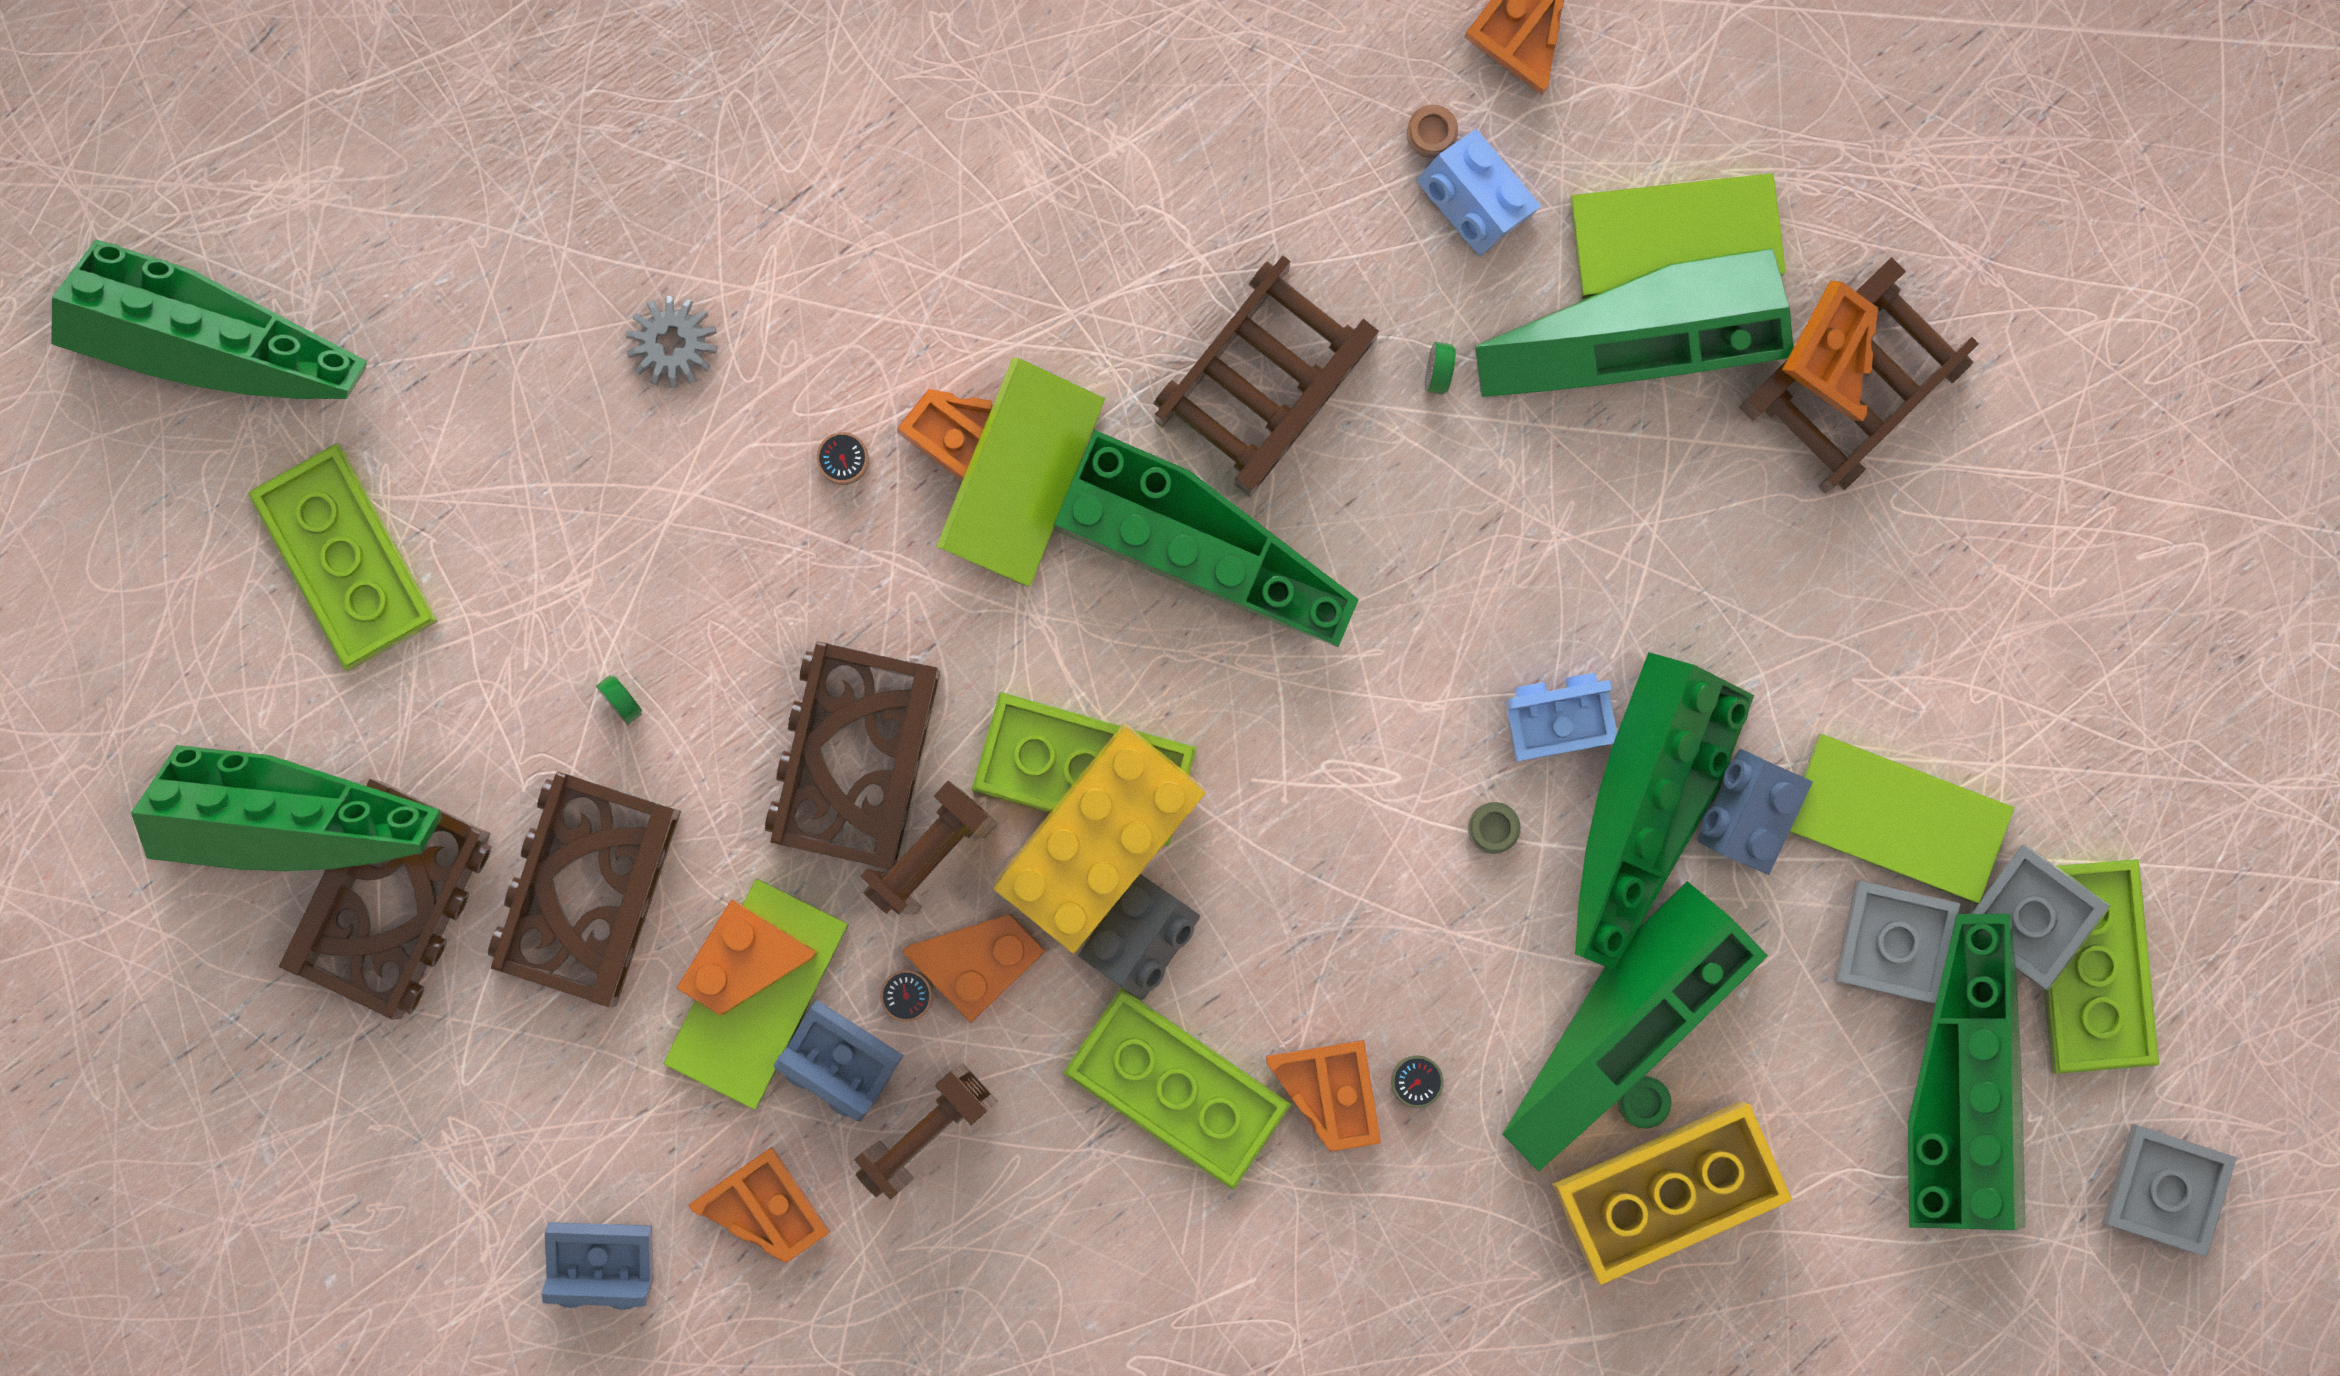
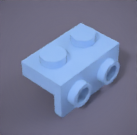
[1417,129,1541,256]
[1504,673,1617,762]

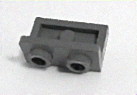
[1078,874,1200,1000]

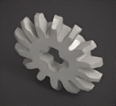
[626,296,718,388]

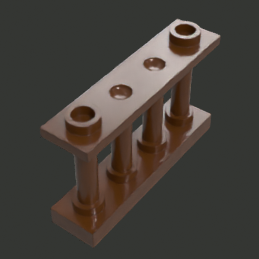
[1153,255,1379,497]
[1739,257,1979,493]
[860,781,999,915]
[854,1063,998,1200]

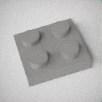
[1971,844,2111,990]
[1834,880,1960,1004]
[2102,1124,2237,1257]

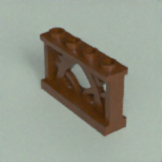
[765,641,941,870]
[488,771,681,1007]
[279,779,492,1020]

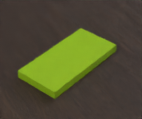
[1570,173,1786,298]
[936,357,1106,587]
[248,443,438,671]
[971,692,1197,846]
[1789,734,2015,904]
[2044,859,2160,1074]
[663,879,849,1110]
[1063,988,1292,1191]

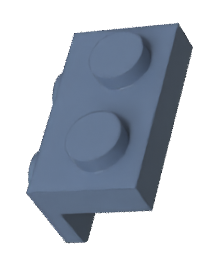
[1697,749,1813,875]
[774,1000,904,1122]
[542,1222,654,1310]

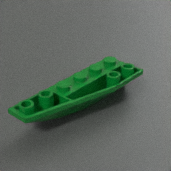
[51,239,367,399]
[1474,248,1794,397]
[1054,430,1359,647]
[1575,652,1755,970]
[131,745,442,871]
[1502,881,1768,1172]
[1908,914,2025,1230]

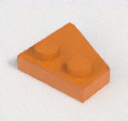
[1464,0,1564,95]
[1782,280,1878,421]
[897,389,993,481]
[676,900,817,1015]
[902,914,1046,1023]
[1265,1040,1381,1152]
[688,1146,831,1263]

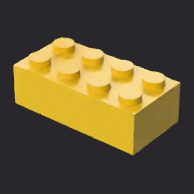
[993,723,1206,954]
[1551,1101,1793,1285]

